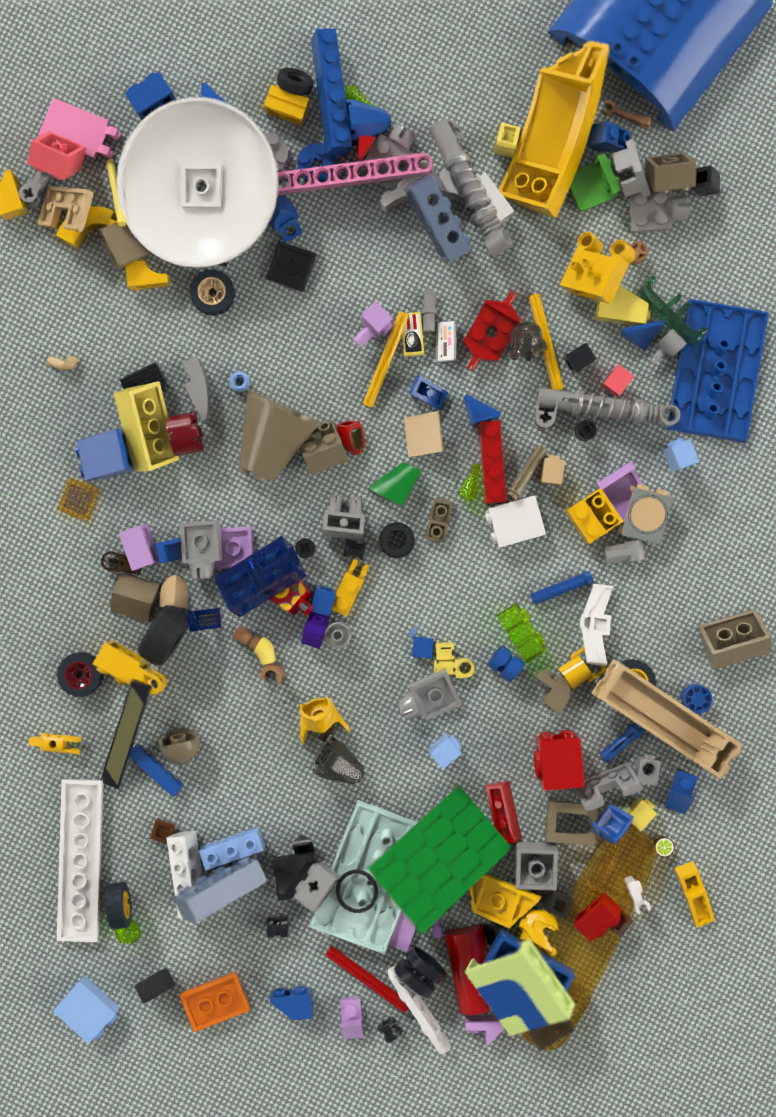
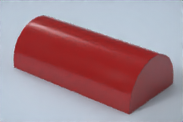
[443,923,491,1015]

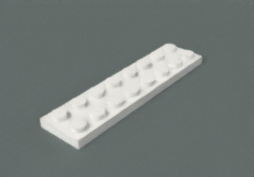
[57,779,103,942]

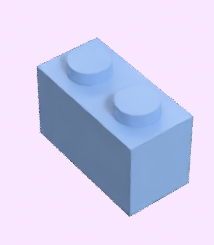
[663,437,699,472]
[428,733,462,769]

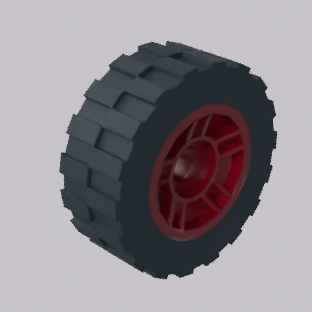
[56,652,104,697]

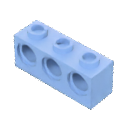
[199,827,266,870]

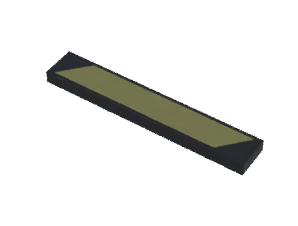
[100,679,152,789]

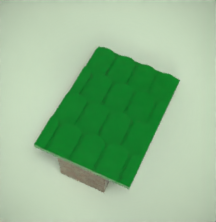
[367,785,512,935]

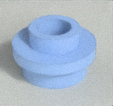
[229,371,250,392]

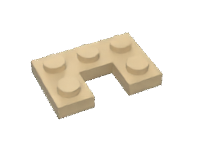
[37,186,94,232]

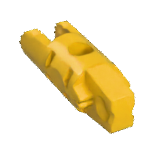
[29,733,82,755]

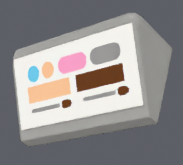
[436,320,457,363]

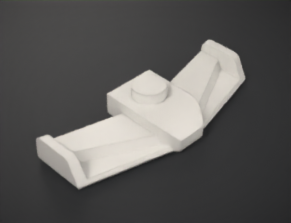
[579,584,614,666]

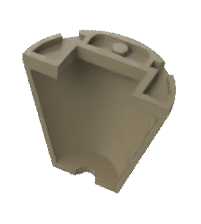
[238,390,319,482]

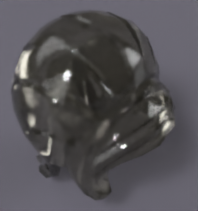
[506,321,548,362]

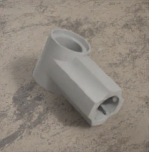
[603,540,645,564]

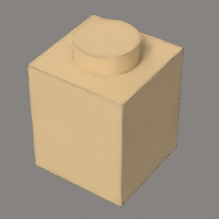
[540,455,565,486]

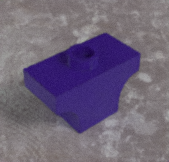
[301,612,331,649]

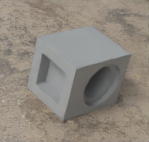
[634,753,661,786]

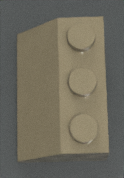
[698,609,772,670]

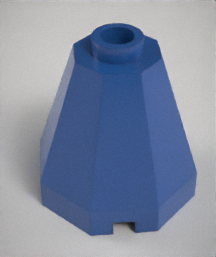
[346,100,391,146]

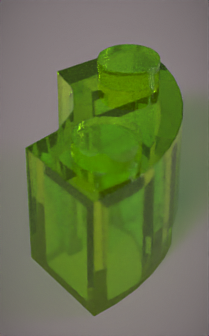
[496,603,547,664]

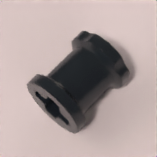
[343,539,366,560]

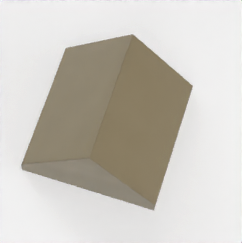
[110,573,161,622]

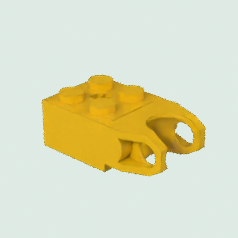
[93,640,168,695]

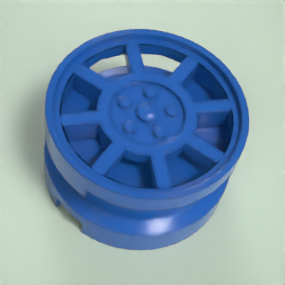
[681,684,713,714]

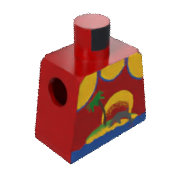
[263,566,313,616]

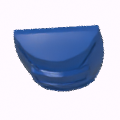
[268,196,302,242]
[590,804,634,845]

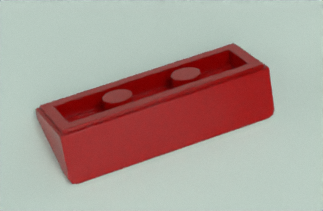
[486,781,522,844]

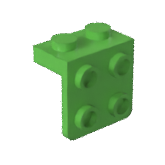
[569,153,621,212]

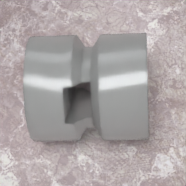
[324,621,352,649]

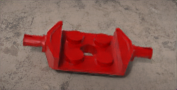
[463,290,521,372]

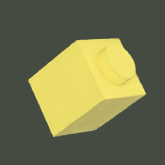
[625,797,657,831]

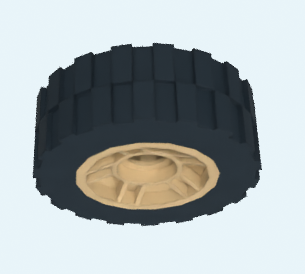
[189,269,236,316]

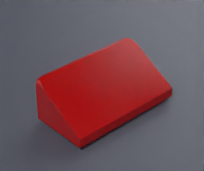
[356,135,375,162]

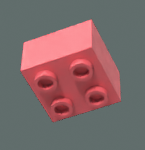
[27,131,86,180]

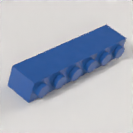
[311,29,352,157]

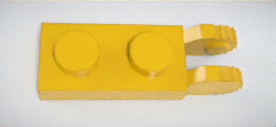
[331,558,369,617]

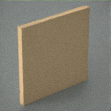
[404,411,444,457]

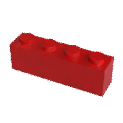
[478,421,506,504]

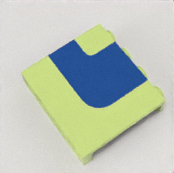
[465,940,575,1036]

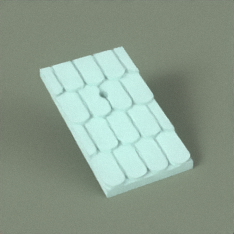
[310,800,418,954]

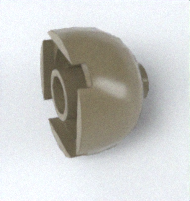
[158,728,200,765]

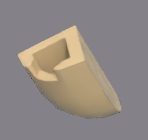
[159,575,188,608]

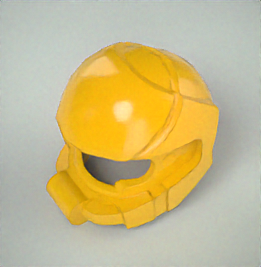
[518,909,559,956]

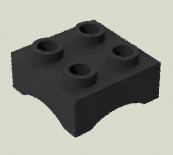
[272,851,319,901]

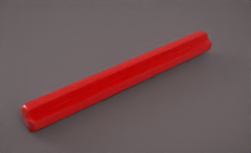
[325,946,409,1013]

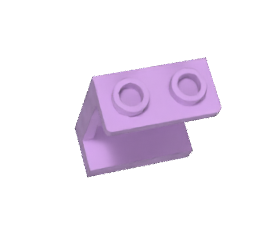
[594,462,643,525]

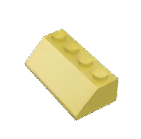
[113,382,179,472]

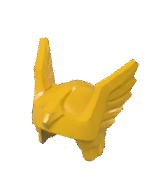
[299,697,351,745]

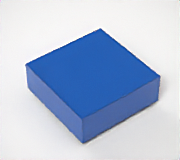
[412,636,434,659]

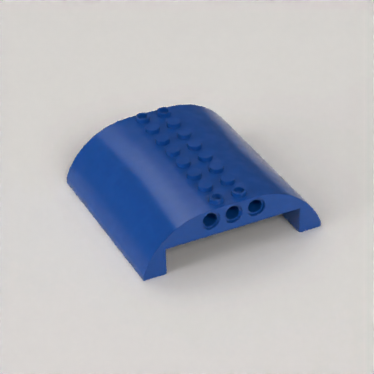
[548,0,773,132]

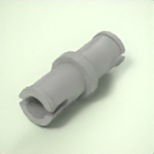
[421,291,437,334]

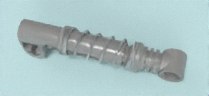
[429,119,513,257]
[535,387,680,430]

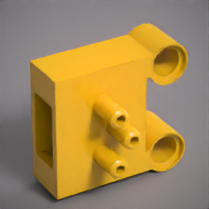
[560,232,636,305]

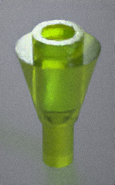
[344,83,377,107]
[458,464,481,501]

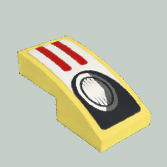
[402,312,424,357]

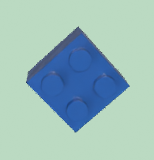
[125,71,176,121]

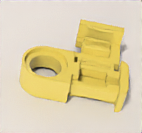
[434,642,474,678]

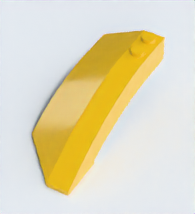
[498,41,610,218]

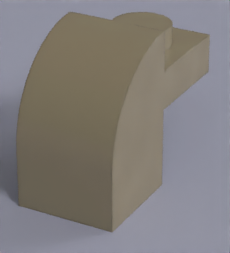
[534,669,570,713]

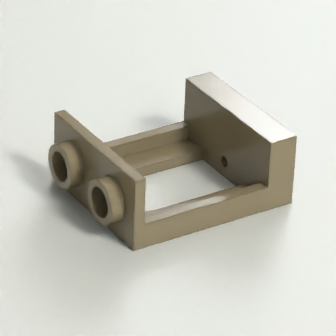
[544,798,601,846]

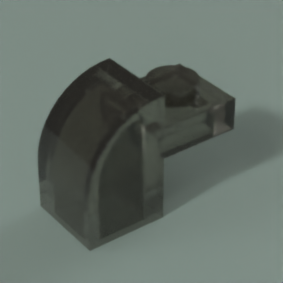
[528,888,573,919]

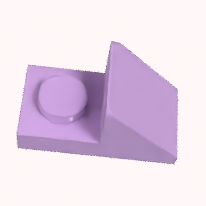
[340,996,363,1039]
[465,1016,505,1046]

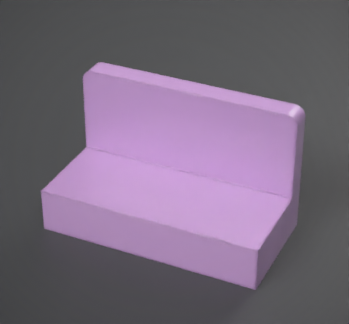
[119,524,159,570]

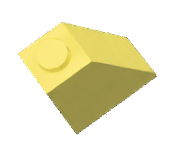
[595,285,651,326]

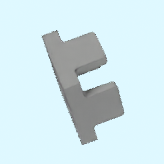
[612,139,651,197]

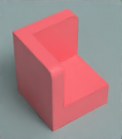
[601,364,634,398]

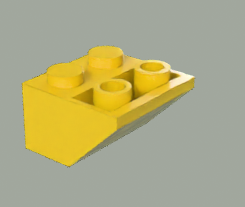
[564,488,623,544]

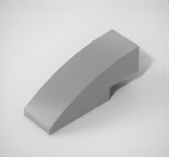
[182,356,210,423]

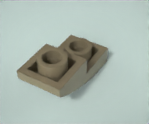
[425,497,453,543]

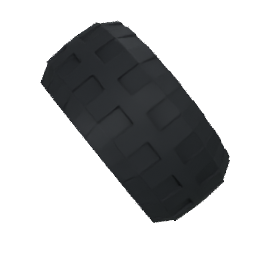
[137,605,191,666]

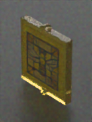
[57,477,101,521]

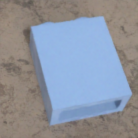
[53,975,120,1044]

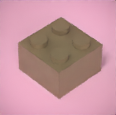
[645,152,696,194]

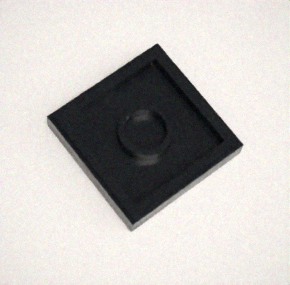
[266,241,317,293]

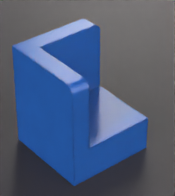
[155,538,182,564]
[310,584,336,616]

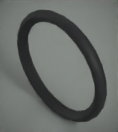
[336,869,378,913]

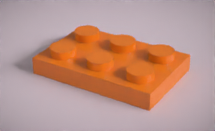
[179,971,251,1032]

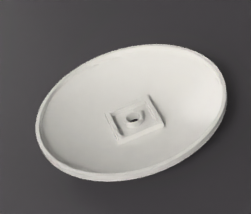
[117,97,278,268]

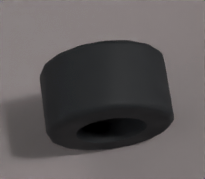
[135,968,175,1003]

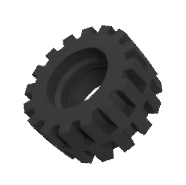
[379,522,415,558]

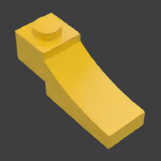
[674,861,715,928]

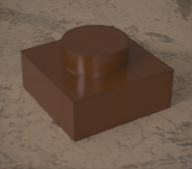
[150,818,176,844]
[610,910,634,937]

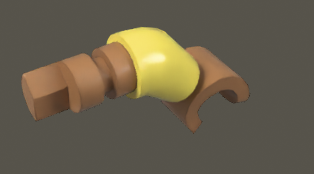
[232,626,285,684]

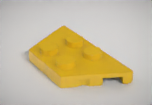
[469,873,541,928]

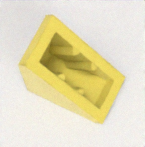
[494,123,521,158]

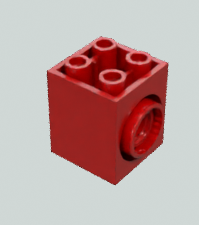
[534,730,585,791]

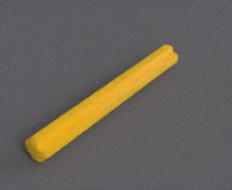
[529,294,563,390]
[363,311,409,407]

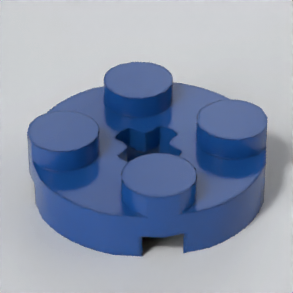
[297,143,337,183]

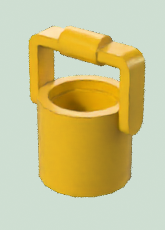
[558,646,606,690]

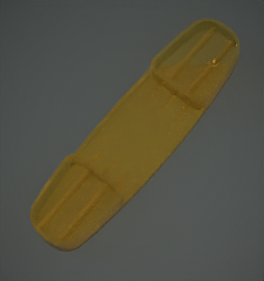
[521,825,656,1051]

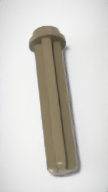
[506,445,547,501]

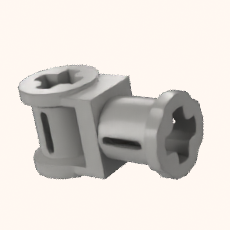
[19,171,54,208]

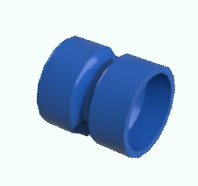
[487,645,525,683]

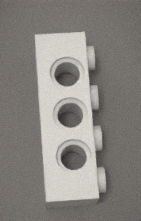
[167,831,203,918]

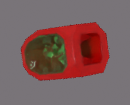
[337,420,365,455]

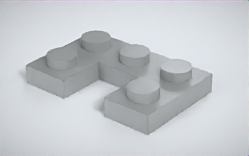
[574,762,643,812]

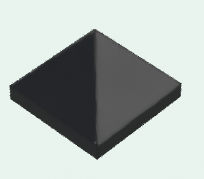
[292,835,315,854]
[483,925,503,945]

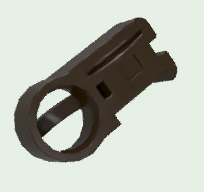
[101,551,143,576]

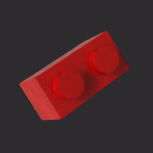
[573,893,622,942]

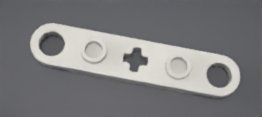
[388,965,451,1055]

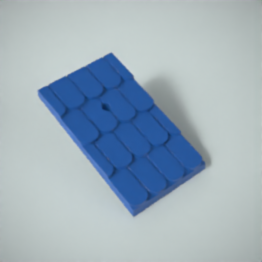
[666,299,769,443]

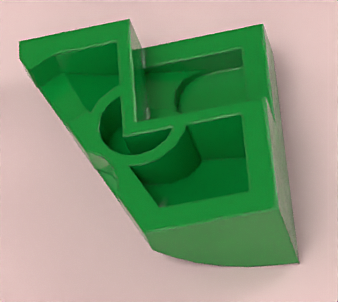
[368,462,421,506]

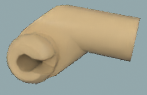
[47,355,78,370]

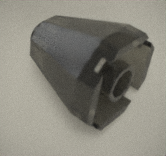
[312,737,365,784]

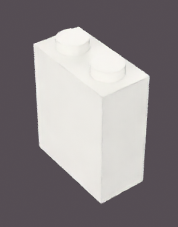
[485,496,546,548]

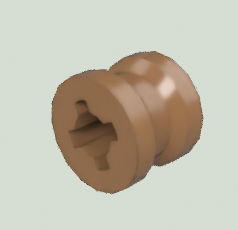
[630,241,648,265]

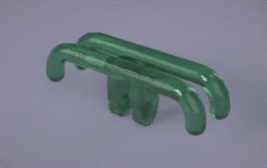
[640,276,708,344]

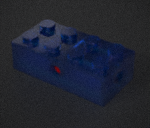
[214,536,307,618]

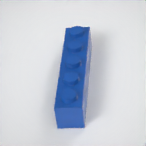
[130,744,183,797]

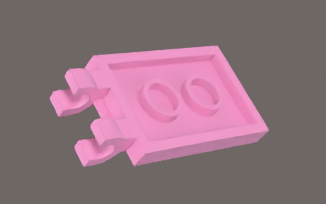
[38,98,122,160]

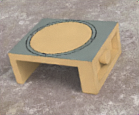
[618,484,673,544]

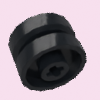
[394,945,447,998]

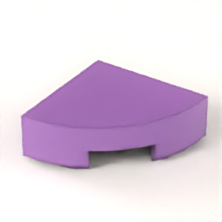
[432,916,442,938]

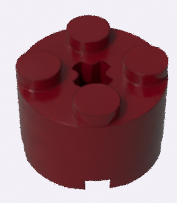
[166,411,204,456]

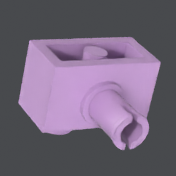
[353,301,393,348]

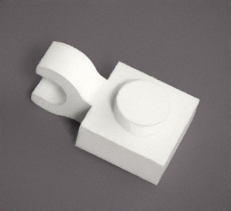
[624,876,651,915]

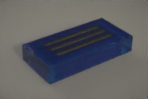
[188,608,222,632]

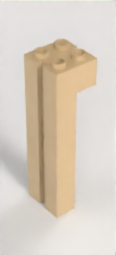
[591,659,743,779]

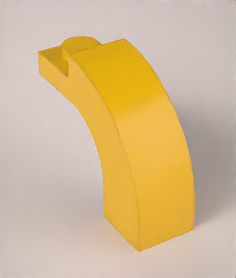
[56,206,118,249]

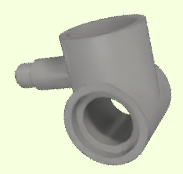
[650,329,687,365]

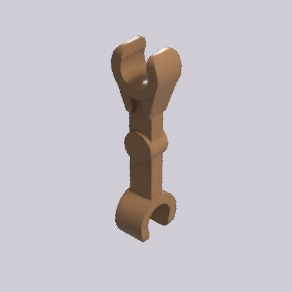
[601,100,652,129]

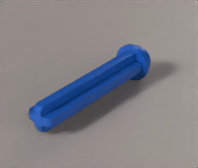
[531,570,594,605]

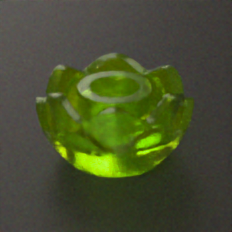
[115,920,140,945]

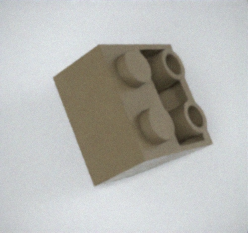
[300,420,349,475]

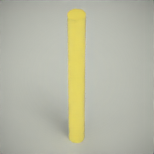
[106,159,126,227]

